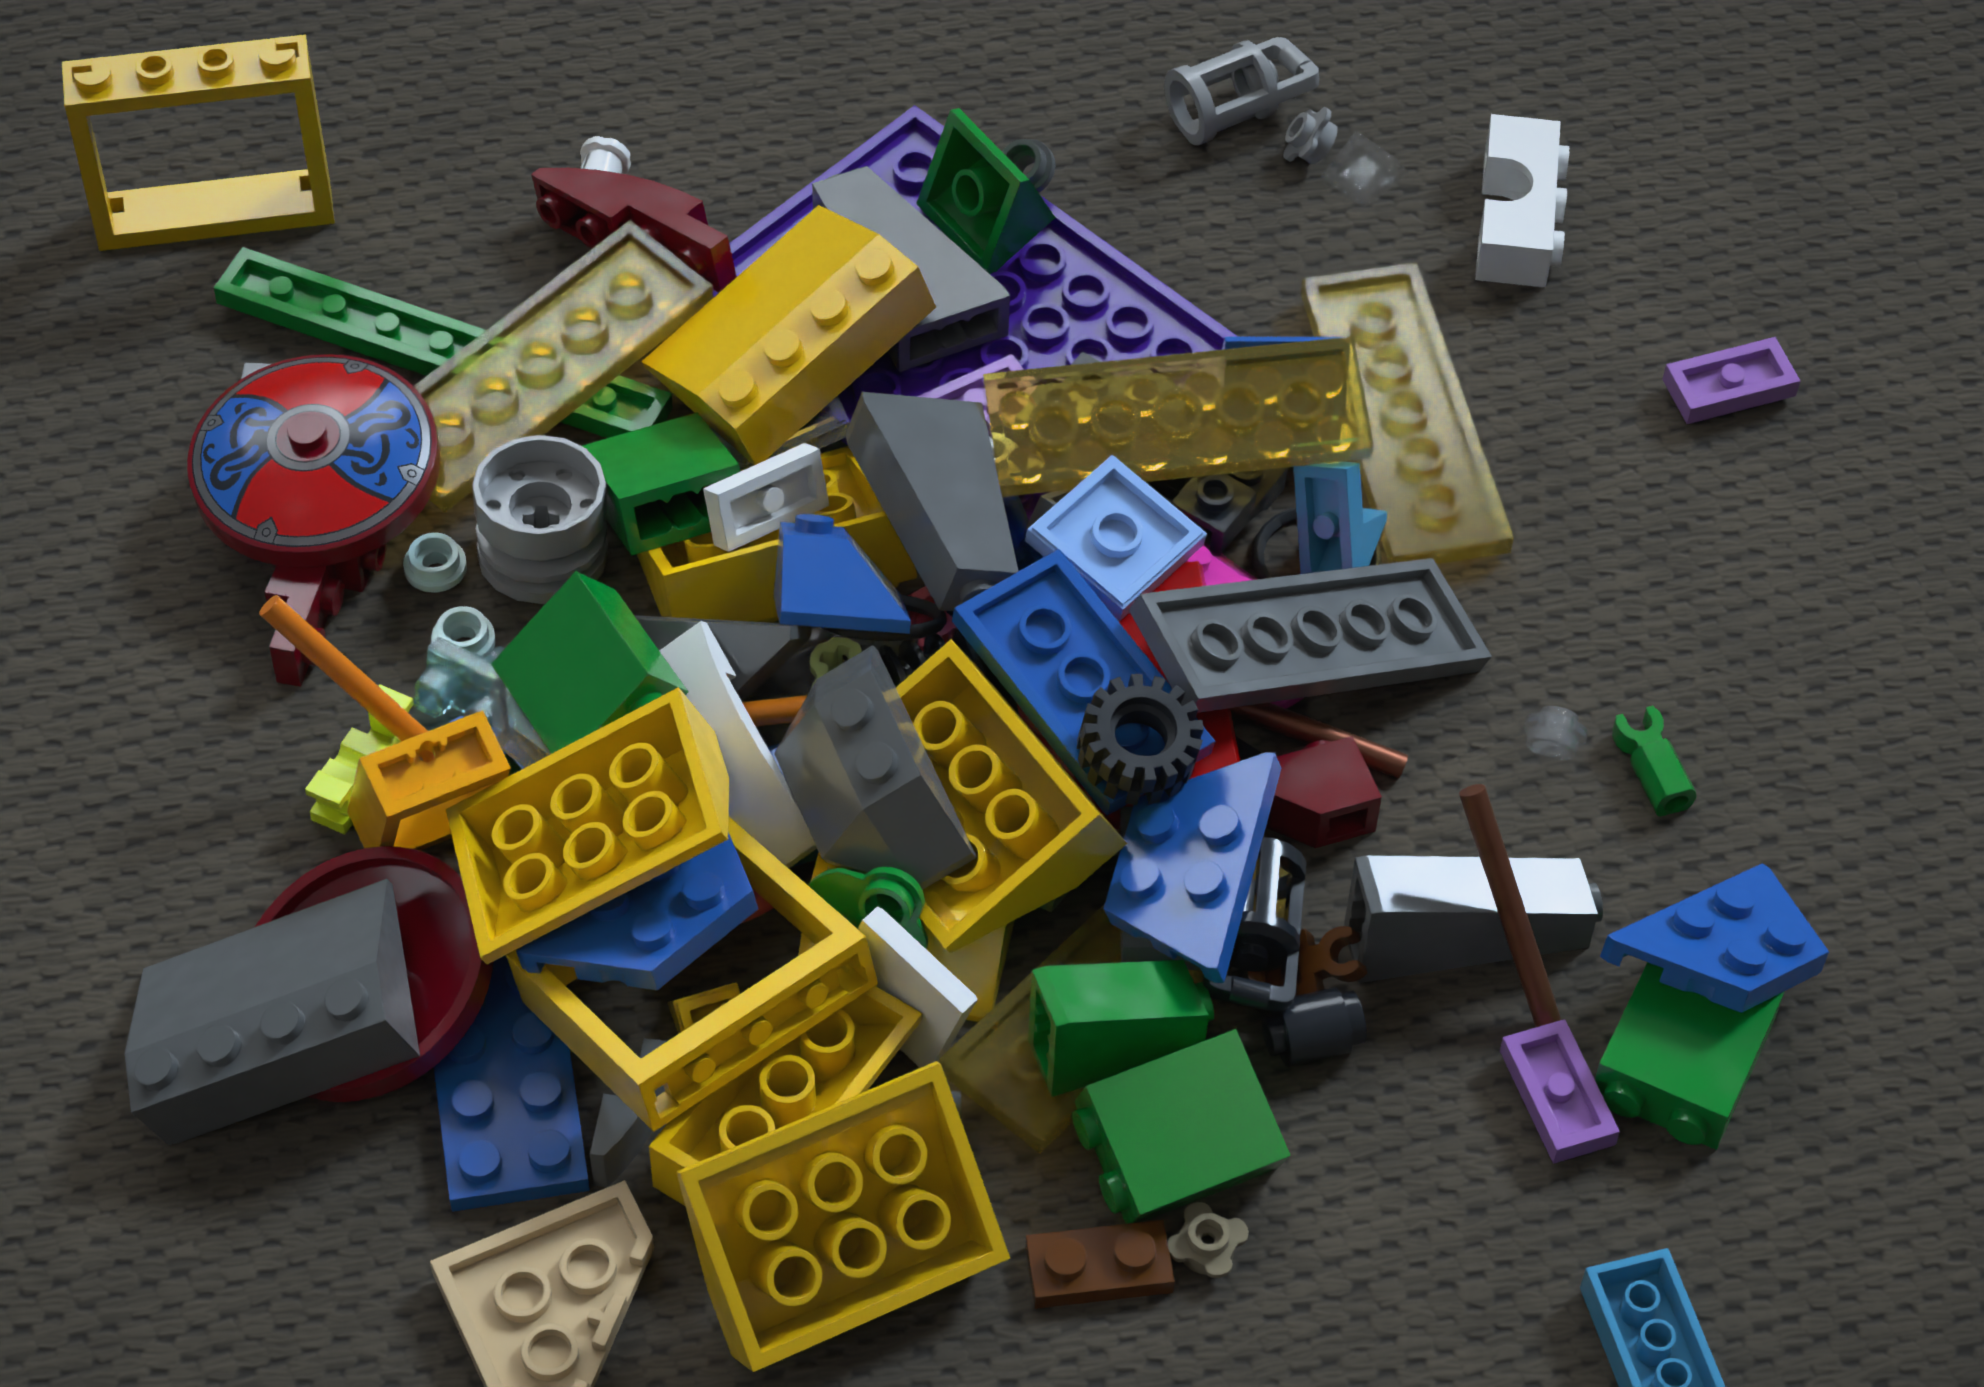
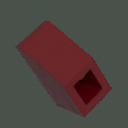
[1266,736,1382,848]

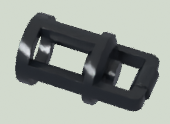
[1202,837,1307,1012]

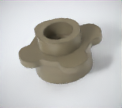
[1168,1202,1249,1278]

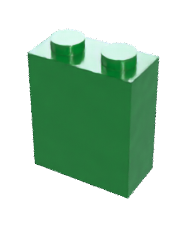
[582,412,740,556]
[491,571,689,754]
[1595,962,1784,1150]
[1072,1029,1291,1224]

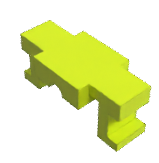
[305,684,414,835]

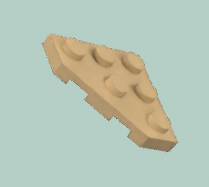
[430,1180,654,1387]

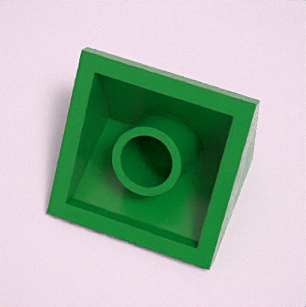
[916,108,1056,274]

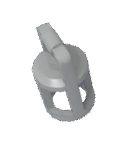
[1164,37,1320,145]

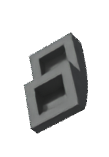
[590,1038,667,1187]

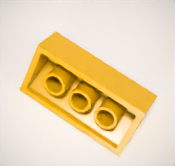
[649,948,922,1206]

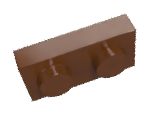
[1025,1220,1175,1309]

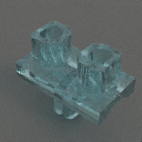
[414,636,531,742]

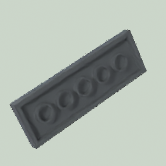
[1129,558,1492,713]

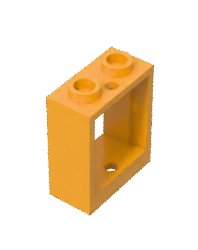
[347,710,511,851]

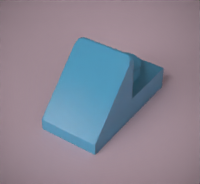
[1293,458,1387,574]

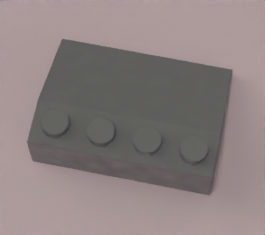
[125,879,420,1145]

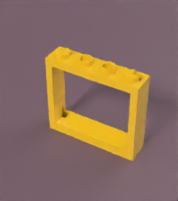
[62,35,335,251]
[506,817,878,1132]

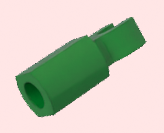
[1612,706,1697,817]

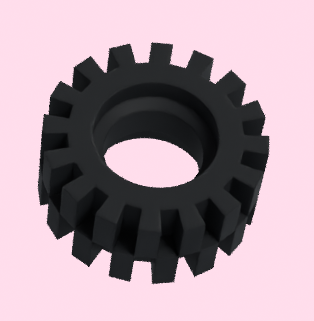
[1076,674,1204,805]

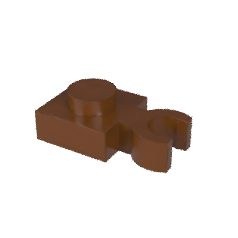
[1248,926,1368,1014]

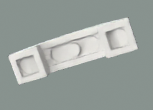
[659,621,817,868]

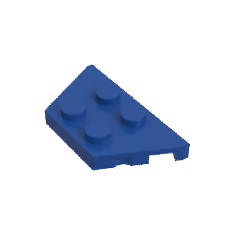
[1104,752,1282,983]
[516,832,758,990]
[1600,863,1829,1013]

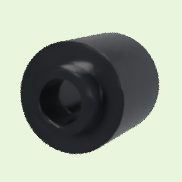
[1262,987,1367,1067]

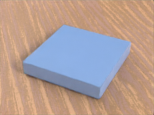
[1025,455,1207,621]

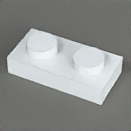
[703,443,830,552]

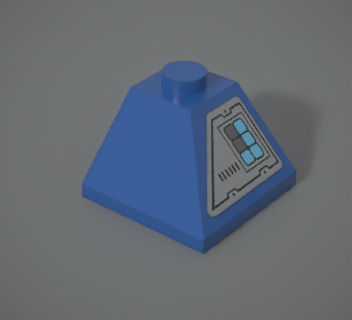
[773,514,911,634]

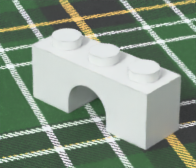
[1475,114,1569,287]

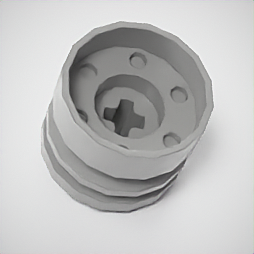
[472,435,608,604]

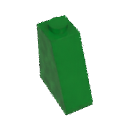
[1028,960,1214,1097]

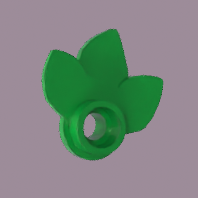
[808,867,928,950]

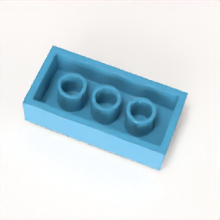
[1580,1248,1725,1387]

